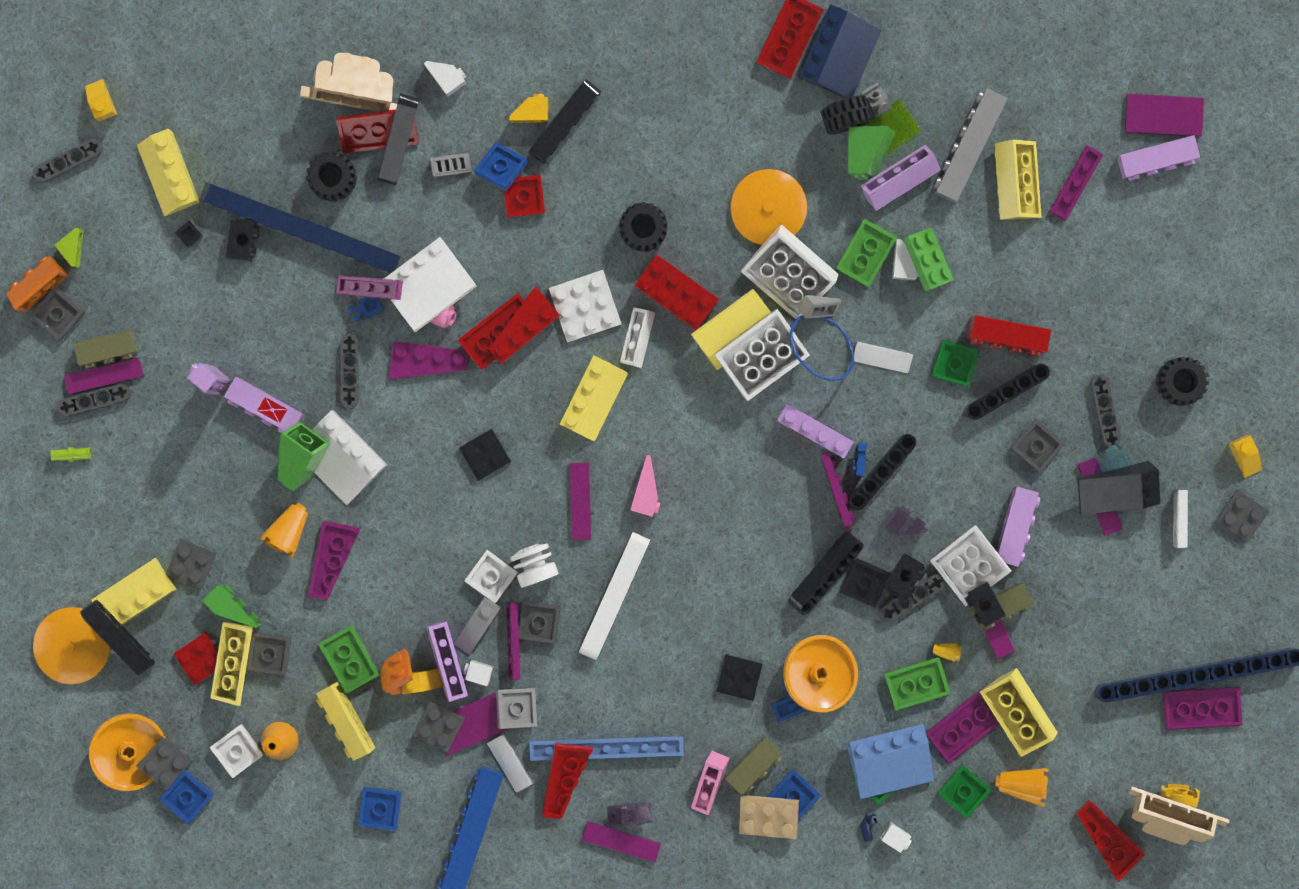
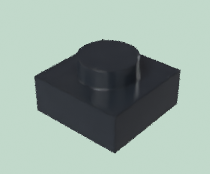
[175,220,203,248]

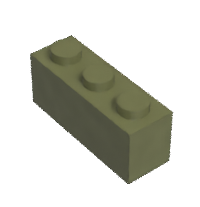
[73,330,138,369]
[969,583,1034,630]
[724,736,782,795]

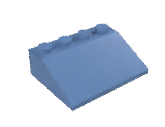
[846,724,934,799]

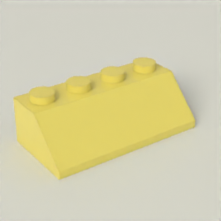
[137,129,200,216]
[994,140,1042,220]
[691,289,771,370]
[560,355,628,442]
[92,558,177,625]
[211,622,253,706]
[980,668,1058,757]
[316,681,376,761]

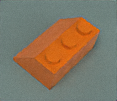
[6,256,69,312]

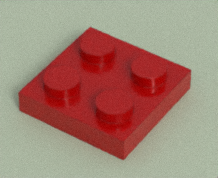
[504,175,545,218]
[173,632,218,686]

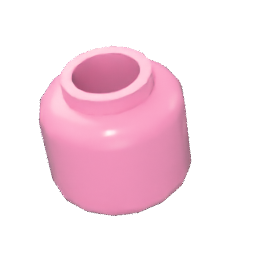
[430,305,457,328]

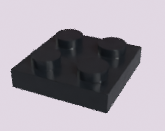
[459,429,511,481]
[840,558,891,608]
[716,654,763,701]

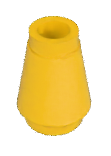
[933,643,962,662]

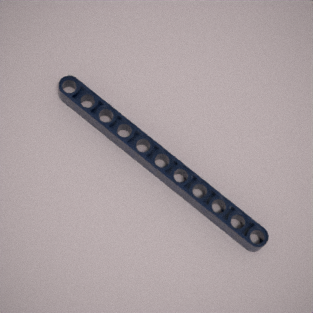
[199,182,401,273]
[1095,648,1299,702]

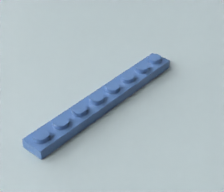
[529,736,684,761]

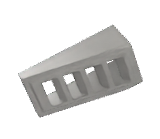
[430,153,472,178]
[798,295,842,319]

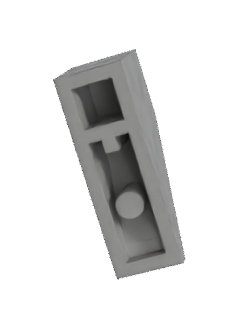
[454,597,501,655]

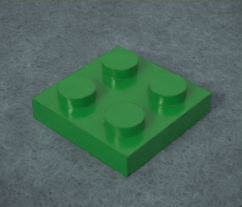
[932,339,980,387]
[937,764,992,818]

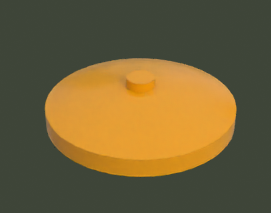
[730,169,807,245]
[33,607,111,684]
[783,635,858,712]
[89,713,165,791]

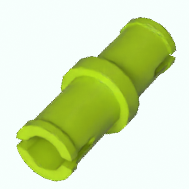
[51,447,92,462]

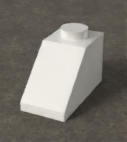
[424,61,466,97]
[892,239,919,281]

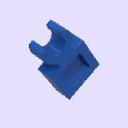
[348,297,384,321]
[852,443,867,476]

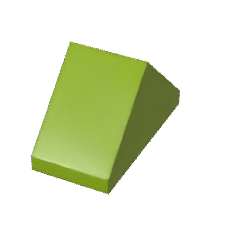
[55,228,83,268]

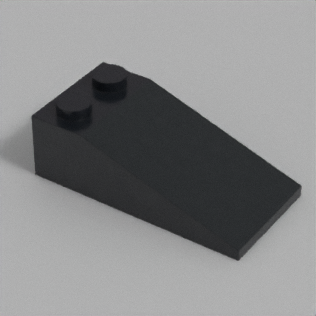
[1077,461,1161,515]

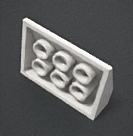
[741,224,838,319]
[384,237,477,332]
[715,309,810,401]
[312,410,387,505]

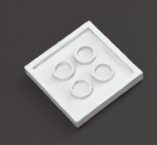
[549,270,621,343]
[930,525,1011,606]

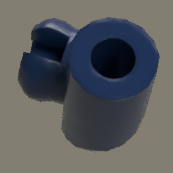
[860,813,878,842]

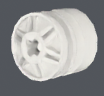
[510,543,559,588]

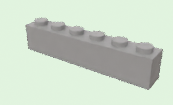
[934,88,1008,203]

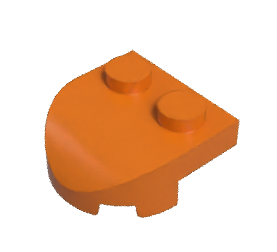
[380,648,413,695]

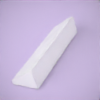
[620,307,655,368]
[854,342,913,373]
[1173,490,1188,548]
[487,734,533,793]

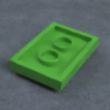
[836,219,898,288]
[903,228,954,292]
[318,625,380,694]
[884,656,951,711]

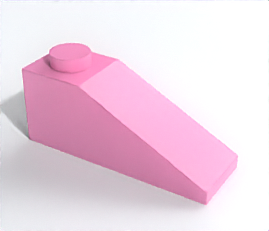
[631,455,660,517]
[691,751,730,815]

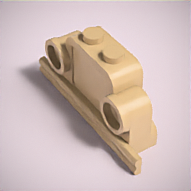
[300,53,397,112]
[1128,787,1229,845]

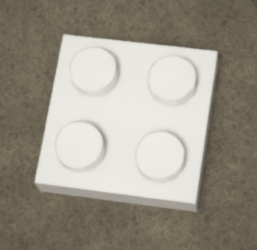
[465,550,518,603]
[210,724,265,778]

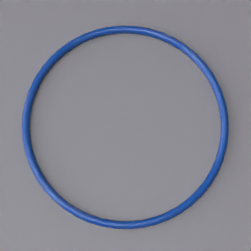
[790,315,854,381]

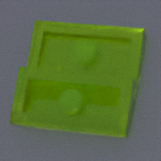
[868,99,922,153]

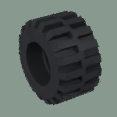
[820,95,873,135]
[306,151,357,201]
[619,202,667,252]
[1156,357,1209,406]

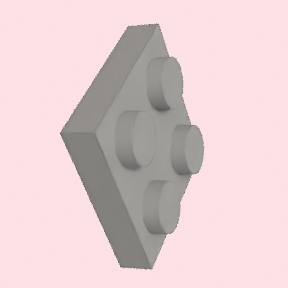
[496,688,537,729]

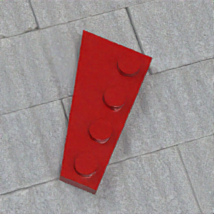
[489,286,560,364]
[542,743,594,819]
[1076,800,1145,882]

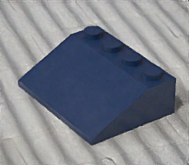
[799,4,881,98]

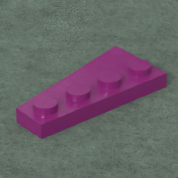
[389,341,469,380]
[821,452,855,533]
[308,521,361,600]

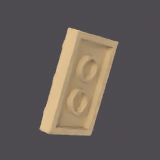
[739,795,799,839]

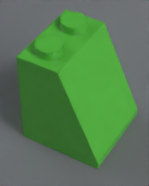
[848,126,895,181]
[278,422,330,491]

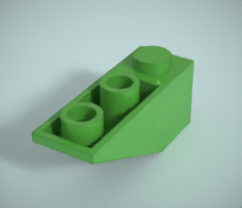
[202,584,261,628]

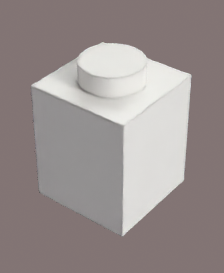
[463,660,494,686]
[880,822,911,853]

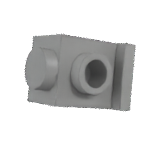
[861,82,892,118]

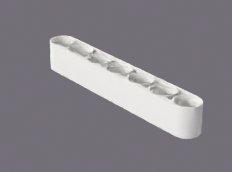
[579,532,650,660]

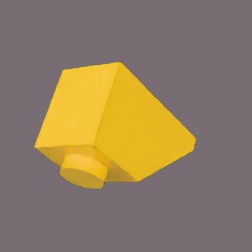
[85,79,117,122]
[509,94,548,123]
[1228,435,1262,478]
[401,668,442,695]

